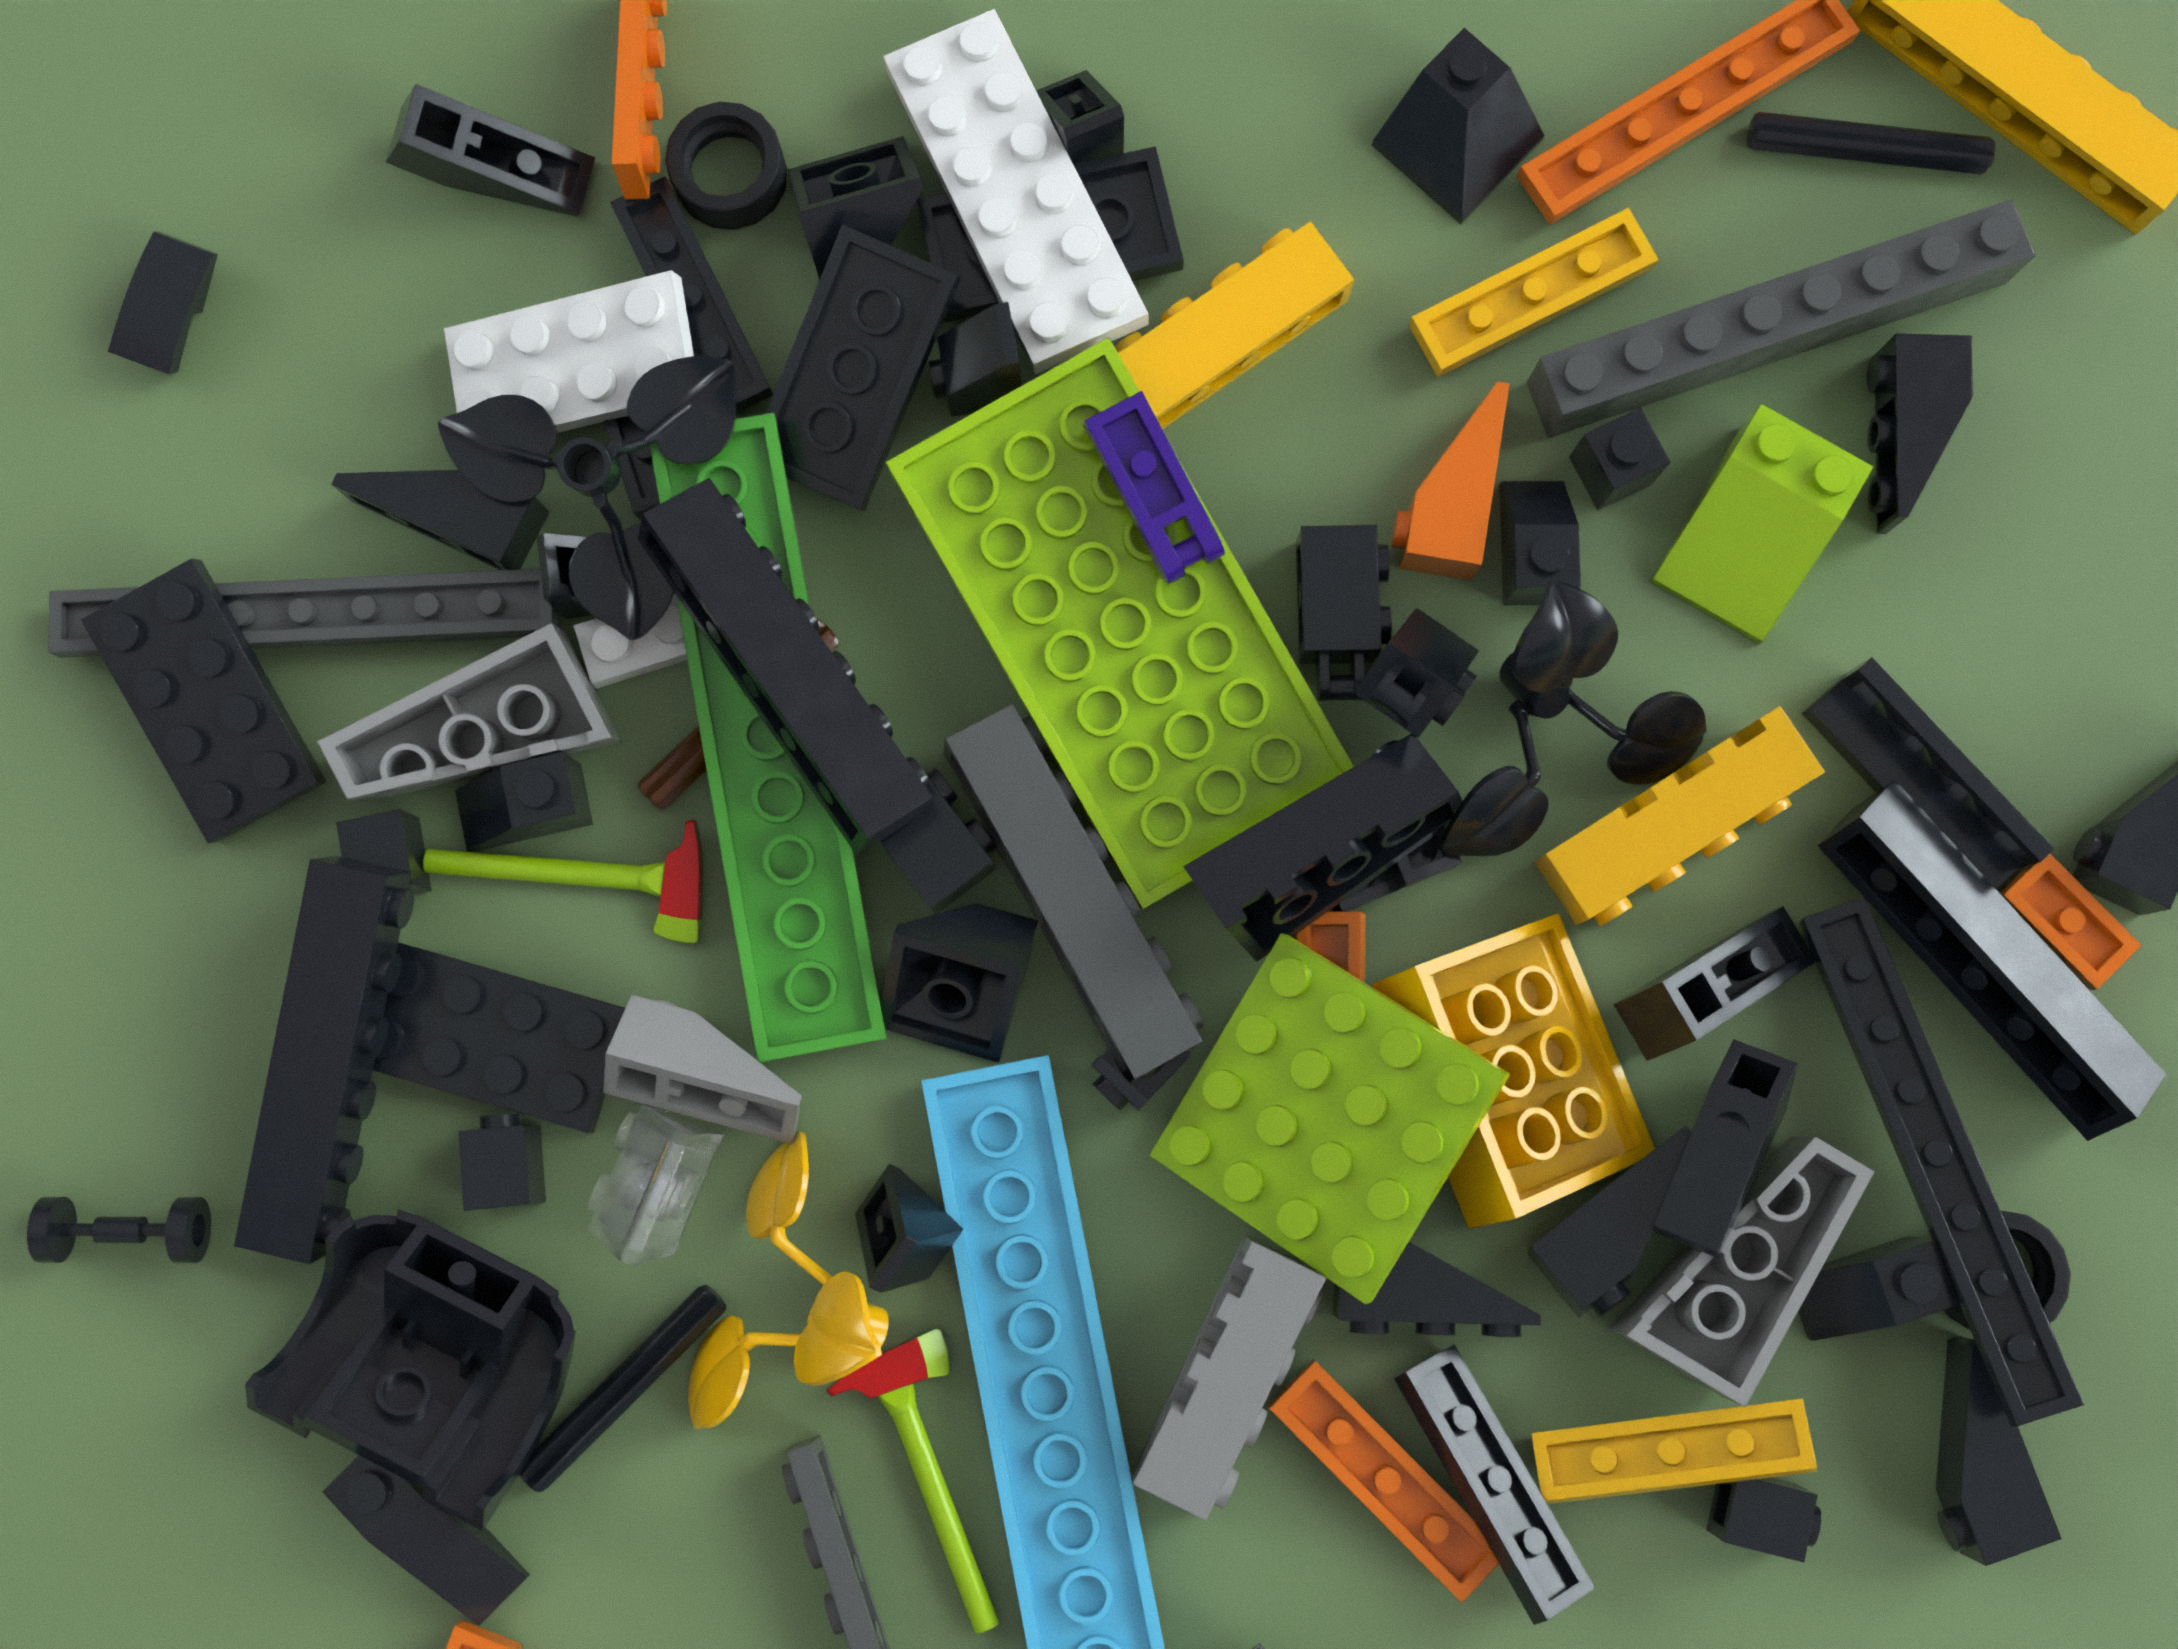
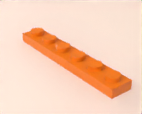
[1516,0,1861,225]

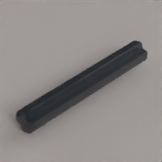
[1747,112,1995,174]
[519,1285,727,1493]

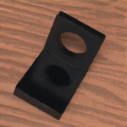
[1091,1050,1190,1111]

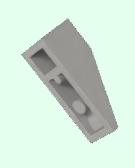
[603,994,802,1144]

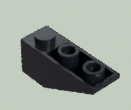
[1867,333,1973,534]
[1653,1039,1798,1258]
[1333,1242,1541,1337]

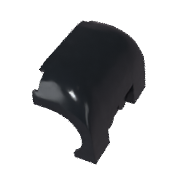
[245,1209,576,1531]

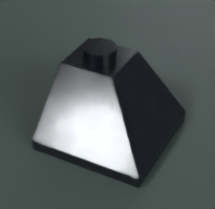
[1372,27,1545,224]
[787,136,923,280]
[881,903,1038,1063]

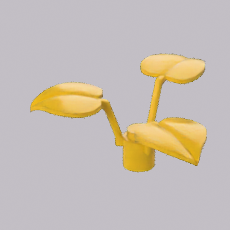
[688,1131,889,1430]

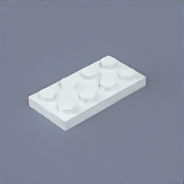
[444,270,694,433]

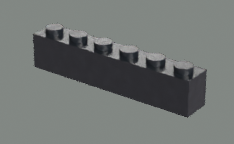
[638,478,933,855]
[1818,780,2167,1141]
[234,856,414,1264]

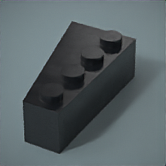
[1183,733,1462,962]

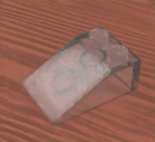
[588,1105,724,1266]

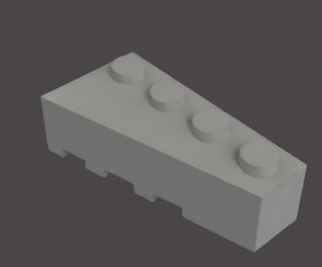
[317,623,622,802]
[1608,1136,1875,1407]
[1132,1235,1326,1521]

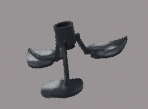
[438,356,736,640]
[1439,579,1707,856]

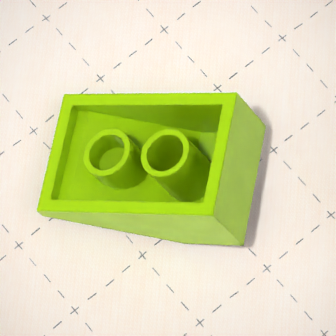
[1650,404,1873,644]

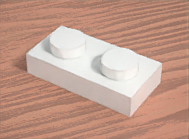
[573,593,687,689]

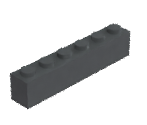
[944,704,1204,1083]

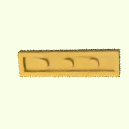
[1408,207,1659,378]
[1531,1398,1818,1504]

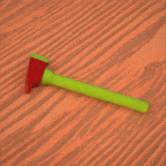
[423,820,703,943]
[826,1328,1000,1634]

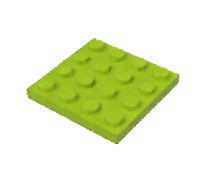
[1150,933,1510,1304]

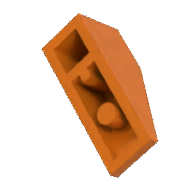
[1391,381,1510,581]

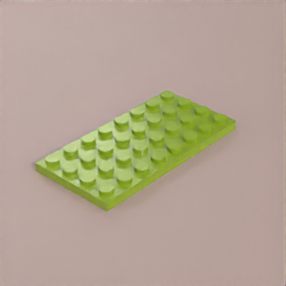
[886,337,1354,909]

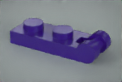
[1083,391,1225,585]

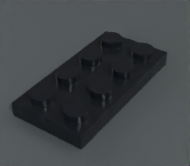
[917,146,1184,323]
[766,224,961,511]
[81,558,326,843]
[373,942,625,1133]

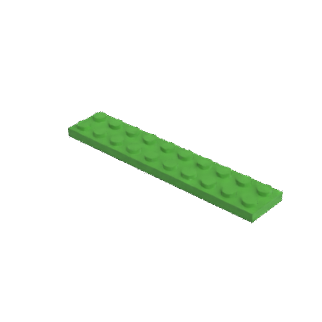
[650,413,887,1062]

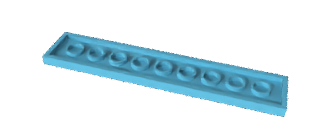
[921,1055,1165,1649]

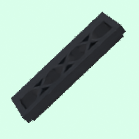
[1801,657,2055,889]

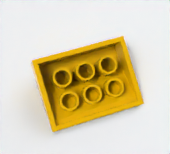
[1372,913,1655,1229]

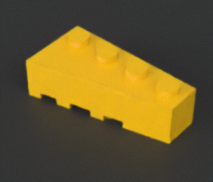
[1534,706,1825,926]

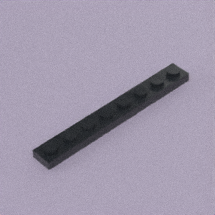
[1799,897,2084,1426]

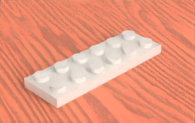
[883,9,1149,375]

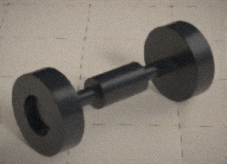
[27,1197,211,1263]

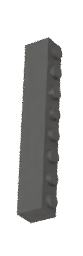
[1526,199,2036,438]

